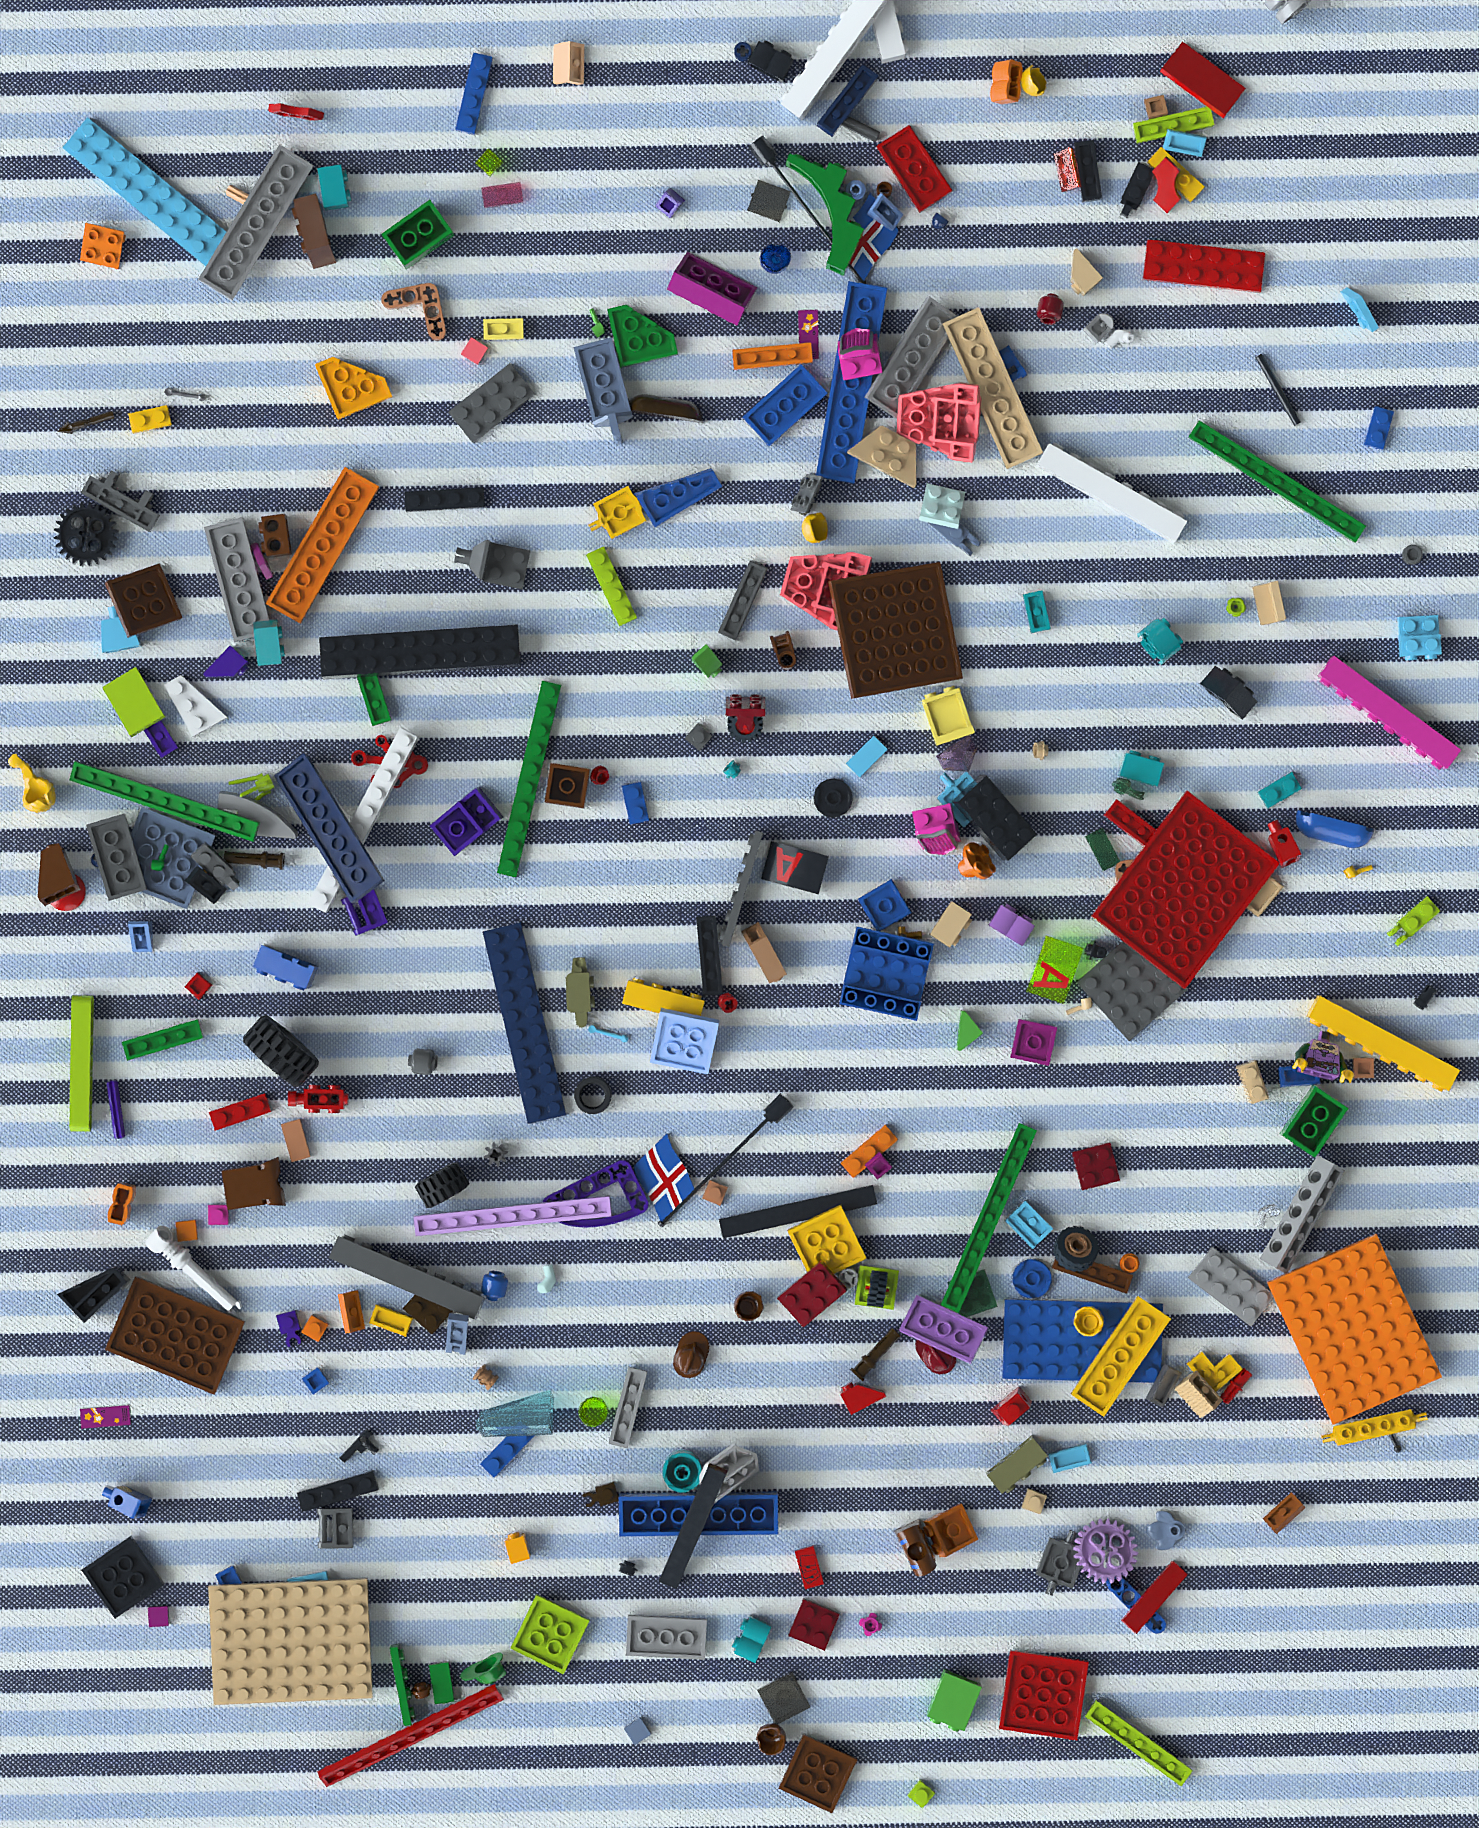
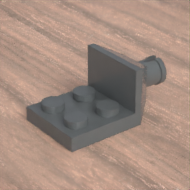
[454,540,531,590]

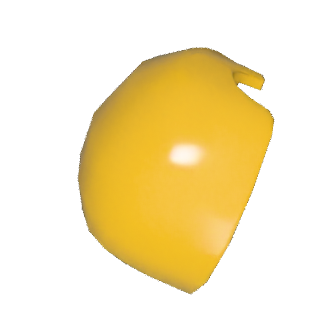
[1020,65,1047,97]
[802,513,828,543]
[1074,1306,1104,1336]

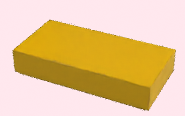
[369,1304,413,1337]

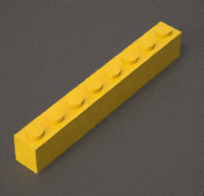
[1306,995,1460,1092]

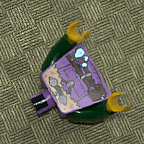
[1292,1031,1354,1083]

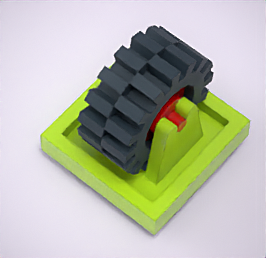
[854,1265,899,1310]

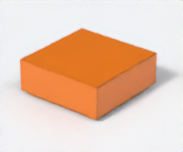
[175,1220,198,1242]

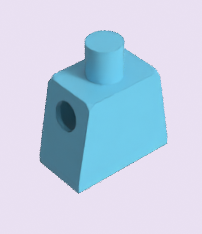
[101,606,142,654]

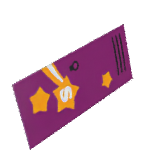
[798,310,819,359]
[80,1405,131,1429]

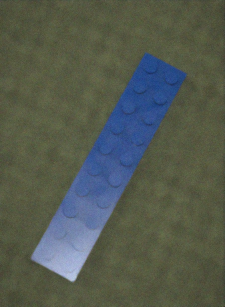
[816,281,887,484]

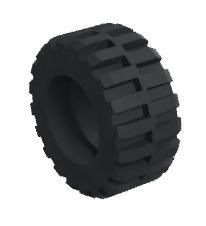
[243,1015,319,1087]

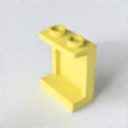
[921,686,975,746]

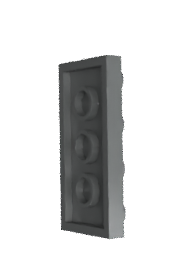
[448,363,535,444]
[86,813,148,901]

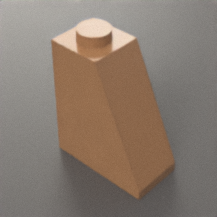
[741,922,787,984]

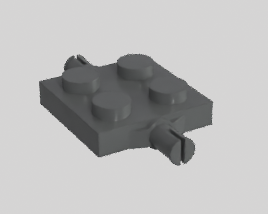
[1035,1530,1082,1596]

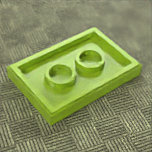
[102,667,165,737]

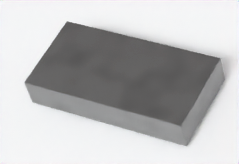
[1145,1364,1182,1408]

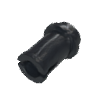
[1413,984,1437,1010]

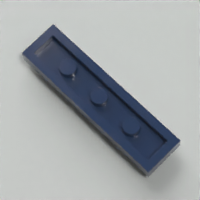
[816,65,879,137]

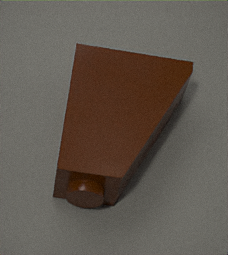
[37,843,81,906]

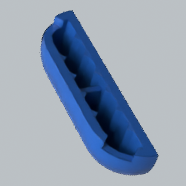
[1296,810,1374,848]

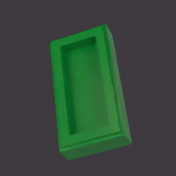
[429,1661,455,1704]

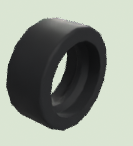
[574,1077,612,1114]

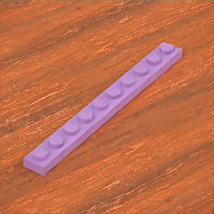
[413,1196,612,1236]

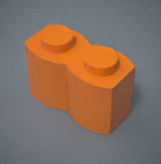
[990,60,1023,105]
[107,1182,136,1225]

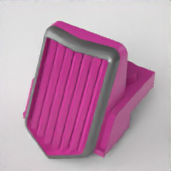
[838,328,883,381]
[912,803,961,855]

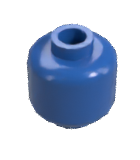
[481,1270,508,1301]

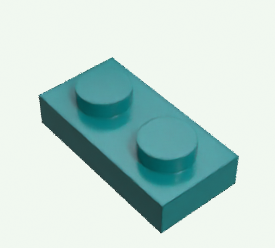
[1023,590,1051,634]
[1257,772,1302,809]

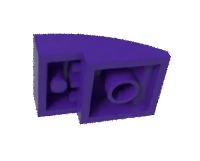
[430,787,503,856]

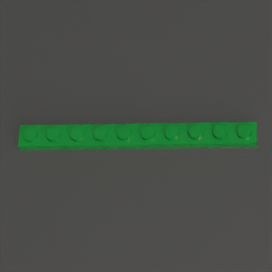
[1188,420,1366,543]
[497,681,562,878]
[69,761,260,842]
[941,1123,1037,1313]

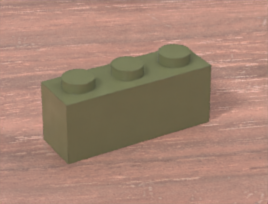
[986,1435,1048,1493]

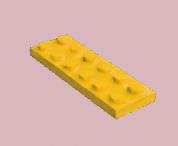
[1070,1296,1171,1417]

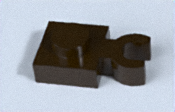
[583,1481,619,1507]

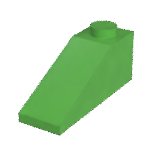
[691,644,722,678]

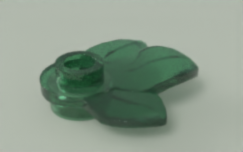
[1112,778,1145,800]

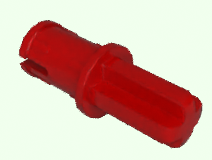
[1220,1368,1253,1404]

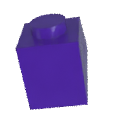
[203,646,249,678]

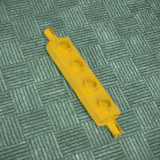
[1321,1409,1428,1446]

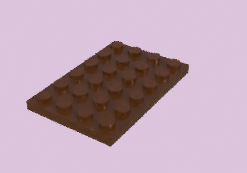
[105,1276,246,1395]

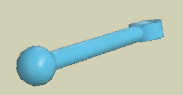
[588,1025,628,1042]

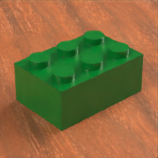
[382,199,454,270]
[1279,1085,1349,1158]

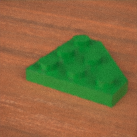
[607,305,678,368]

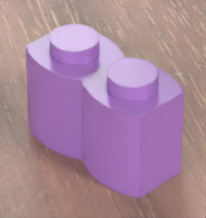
[988,904,1035,946]

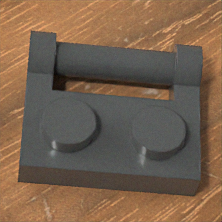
[317,1507,353,1549]

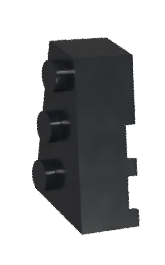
[57,1266,131,1323]

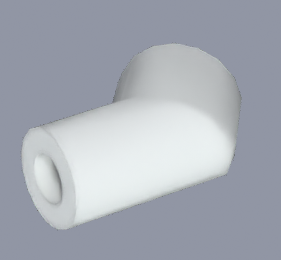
[1104,329,1134,349]

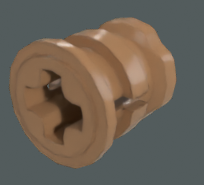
[472,1364,499,1390]

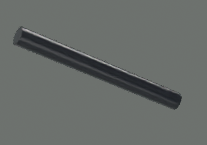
[1255,354,1301,426]

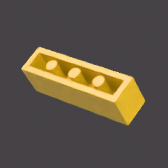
[622,978,705,1016]

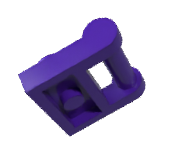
[341,889,388,936]

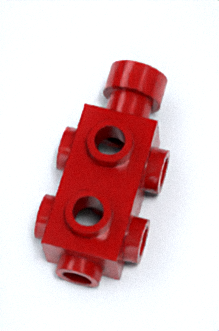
[288,1085,349,1113]

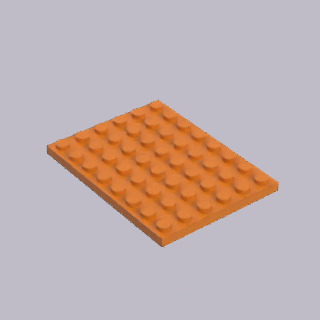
[1267,1234,1442,1425]

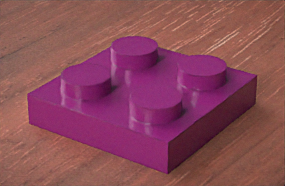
[1010,1019,1058,1066]

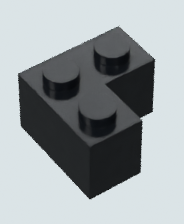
[1200,666,1258,720]

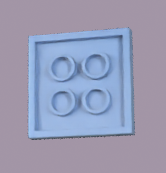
[650,1008,719,1074]

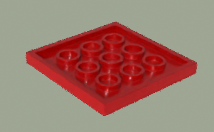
[998,1649,1089,1741]

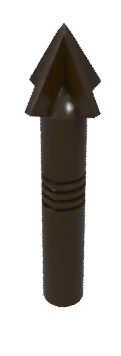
[57,411,115,434]

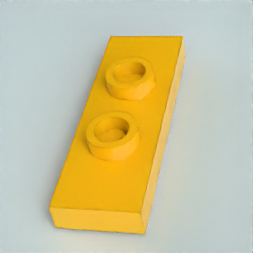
[1147,147,1205,202]

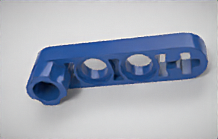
[1106,1577,1166,1634]

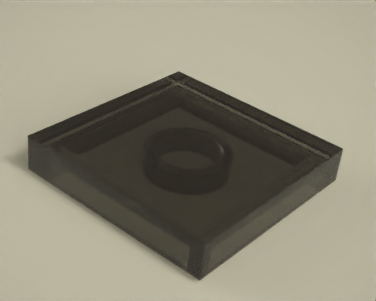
[757,1671,811,1724]

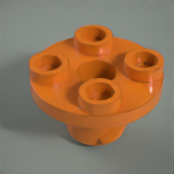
[958,842,996,880]

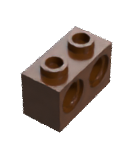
[258,514,292,558]

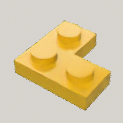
[1186,1351,1242,1392]

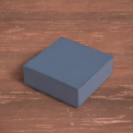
[624,1717,651,1745]

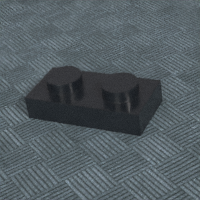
[184,866,227,904]

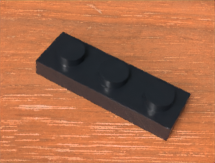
[1074,140,1102,203]

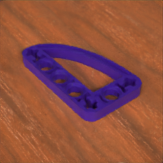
[543,1160,649,1228]

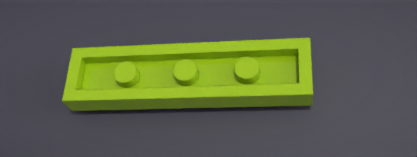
[1132,106,1215,144]
[586,546,637,627]

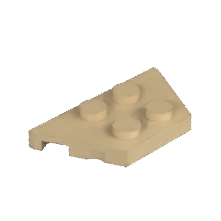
[847,425,916,488]

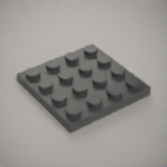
[1076,941,1188,1041]

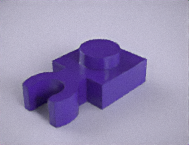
[276,1310,302,1347]

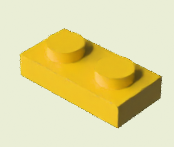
[128,405,172,434]

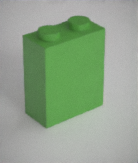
[927,1669,982,1732]

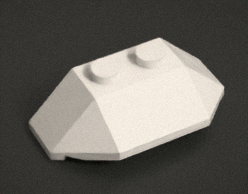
[699,1444,759,1503]

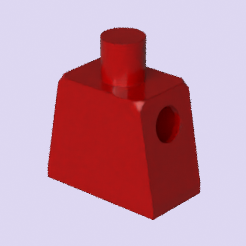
[1268,820,1302,868]
[991,1386,1032,1426]

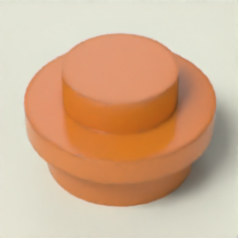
[1120,1253,1140,1273]

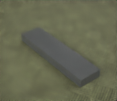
[718,560,768,641]

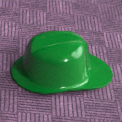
[460,1652,506,1684]

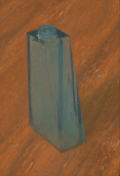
[476,1390,554,1437]

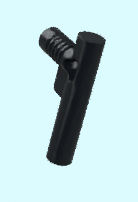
[339,1429,379,1463]

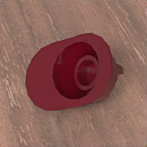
[915,1340,957,1374]

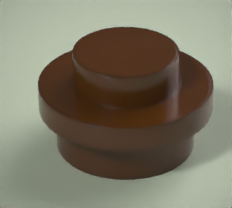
[411,1682,431,1699]

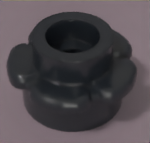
[619,1560,638,1576]

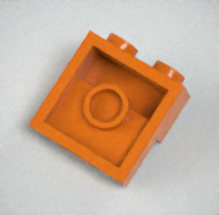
[923,1504,979,1557]

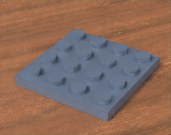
[131,807,216,909]

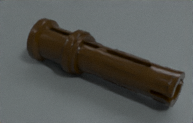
[224,851,285,870]
[850,1328,901,1382]

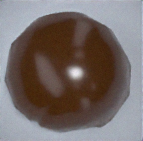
[734,1291,764,1321]
[756,1723,786,1755]

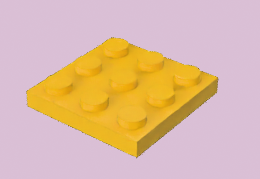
[787,1205,867,1274]

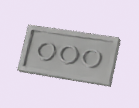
[1188,1247,1274,1326]
[626,1615,707,1660]

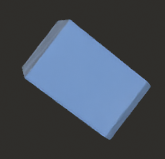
[867,193,903,231]
[128,921,153,952]

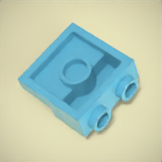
[1397,615,1442,660]

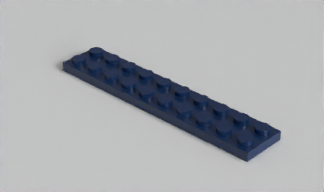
[482,922,567,1124]

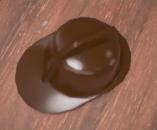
[673,1331,710,1378]

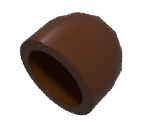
[876,182,892,198]

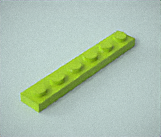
[1085,1700,1193,1786]

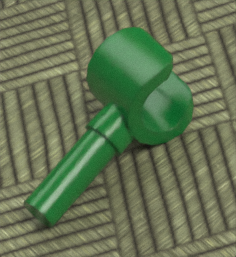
[151,844,169,871]

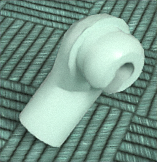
[537,1264,556,1293]

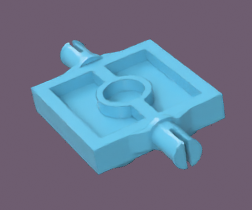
[937,771,974,827]

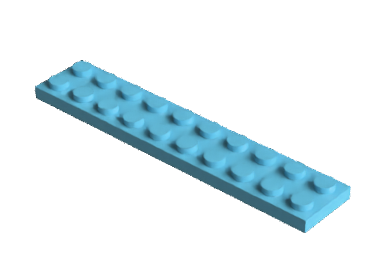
[62,117,226,266]

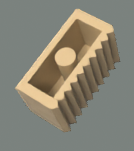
[1236,1060,1269,1104]
[1175,1371,1222,1418]

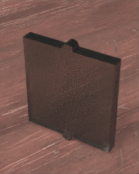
[747,180,791,223]

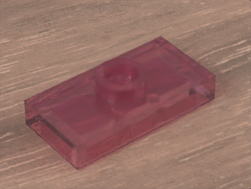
[481,182,524,208]

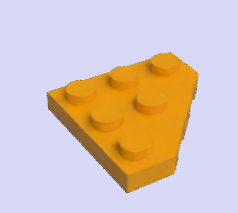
[315,357,393,420]

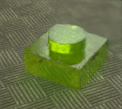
[475,148,503,177]

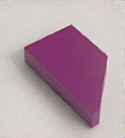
[250,542,273,580]

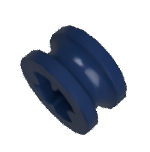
[734,42,752,62]

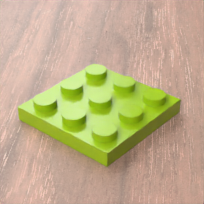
[510,1594,590,1674]

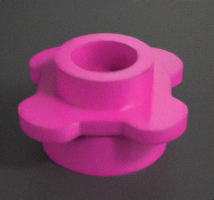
[859,1613,882,1636]

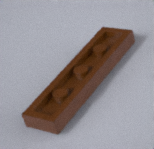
[1051,1258,1133,1294]

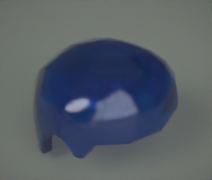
[759,244,791,274]

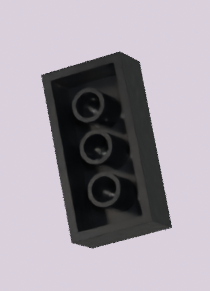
[952,775,1037,861]

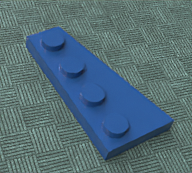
[634,468,722,527]

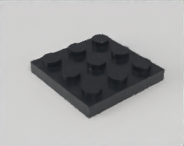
[81,1536,165,1619]

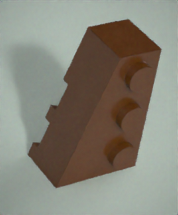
[292,194,336,269]

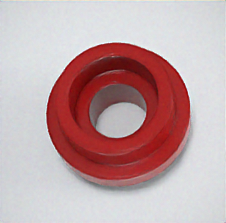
[590,765,609,785]

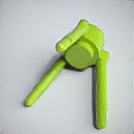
[228,773,275,801]

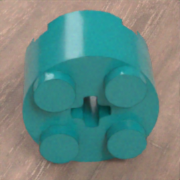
[1137,618,1183,664]
[662,1450,702,1493]

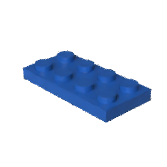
[742,364,828,447]

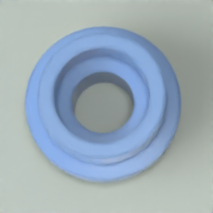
[846,180,866,200]

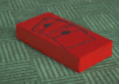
[794,1545,824,1589]

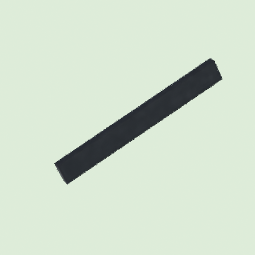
[719,1185,877,1238]
[659,1463,728,1589]

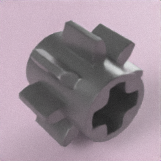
[484,1142,508,1167]

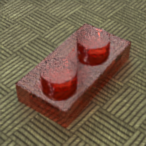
[1053,148,1081,192]

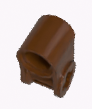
[770,631,796,671]

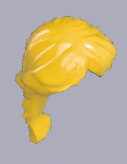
[8,753,56,813]

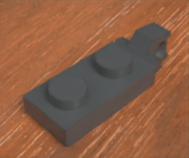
[191,842,239,891]

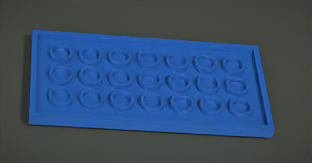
[1002,1299,1163,1383]

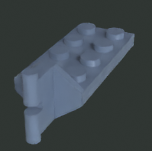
[573,337,633,445]

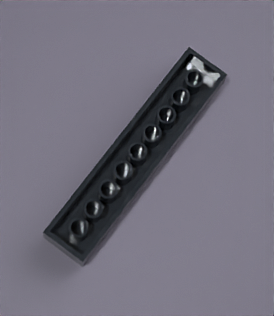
[319,624,521,680]

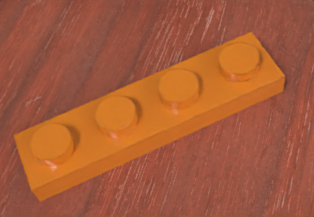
[732,342,813,370]

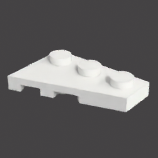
[164,675,228,737]

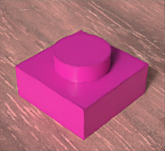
[208,1205,229,1225]

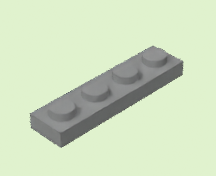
[608,1366,647,1448]

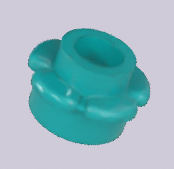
[723,760,741,779]

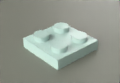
[919,484,965,529]

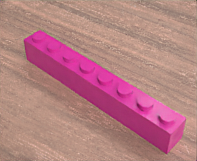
[1317,656,1461,770]

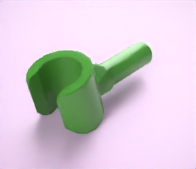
[589,308,605,337]

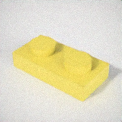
[483,318,524,340]

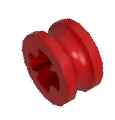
[718,993,738,1013]

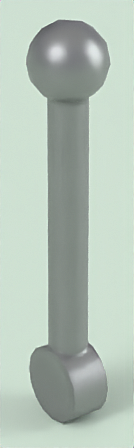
[164,388,205,401]

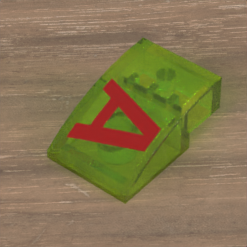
[1026,935,1084,1004]

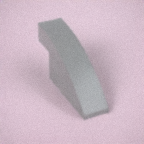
[218,791,298,839]

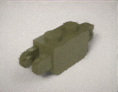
[565,957,595,1028]

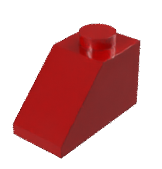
[840,1382,886,1415]

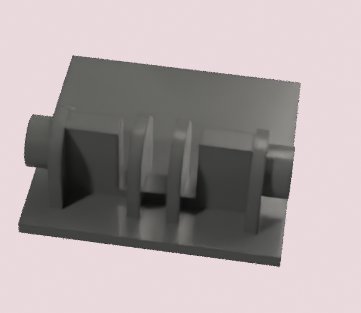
[791,474,823,516]

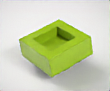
[907,1779,935,1809]

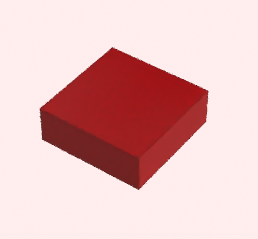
[184,972,212,1000]

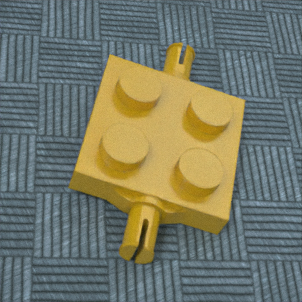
[588,486,646,540]

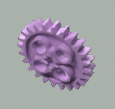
[1073,1519,1138,1584]

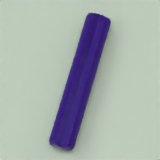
[106,1080,125,1139]

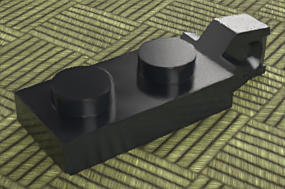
[1120,162,1154,218]

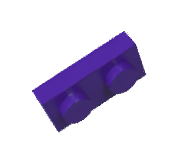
[144,720,179,758]

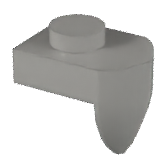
[1083,313,1114,344]

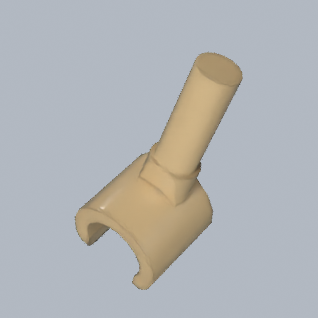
[1066,998,1092,1015]

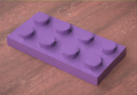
[899,1295,988,1364]

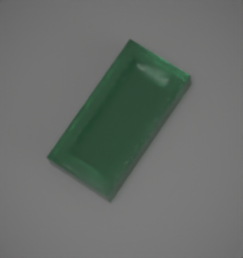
[1084,828,1120,871]

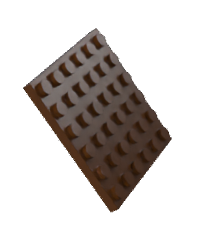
[828,562,963,699]

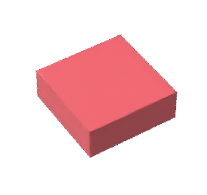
[461,337,488,365]

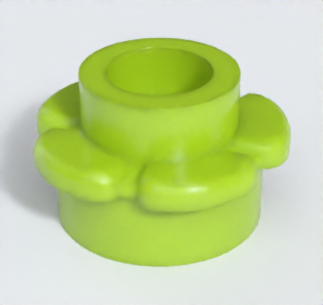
[1226,597,1246,617]

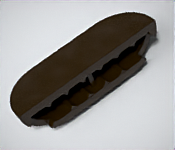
[629,394,703,423]

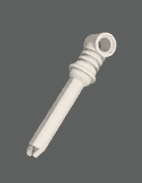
[146,1226,242,1315]

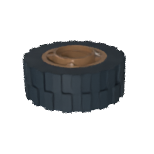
[1053,1226,1099,1272]

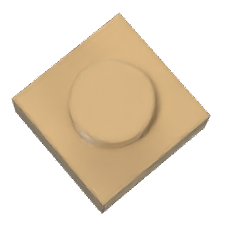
[1021,1488,1047,1514]

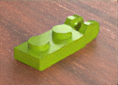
[1386,896,1440,946]

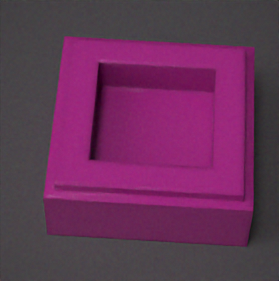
[865,1152,892,1180]
[148,1605,169,1627]

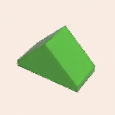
[956,1010,983,1051]

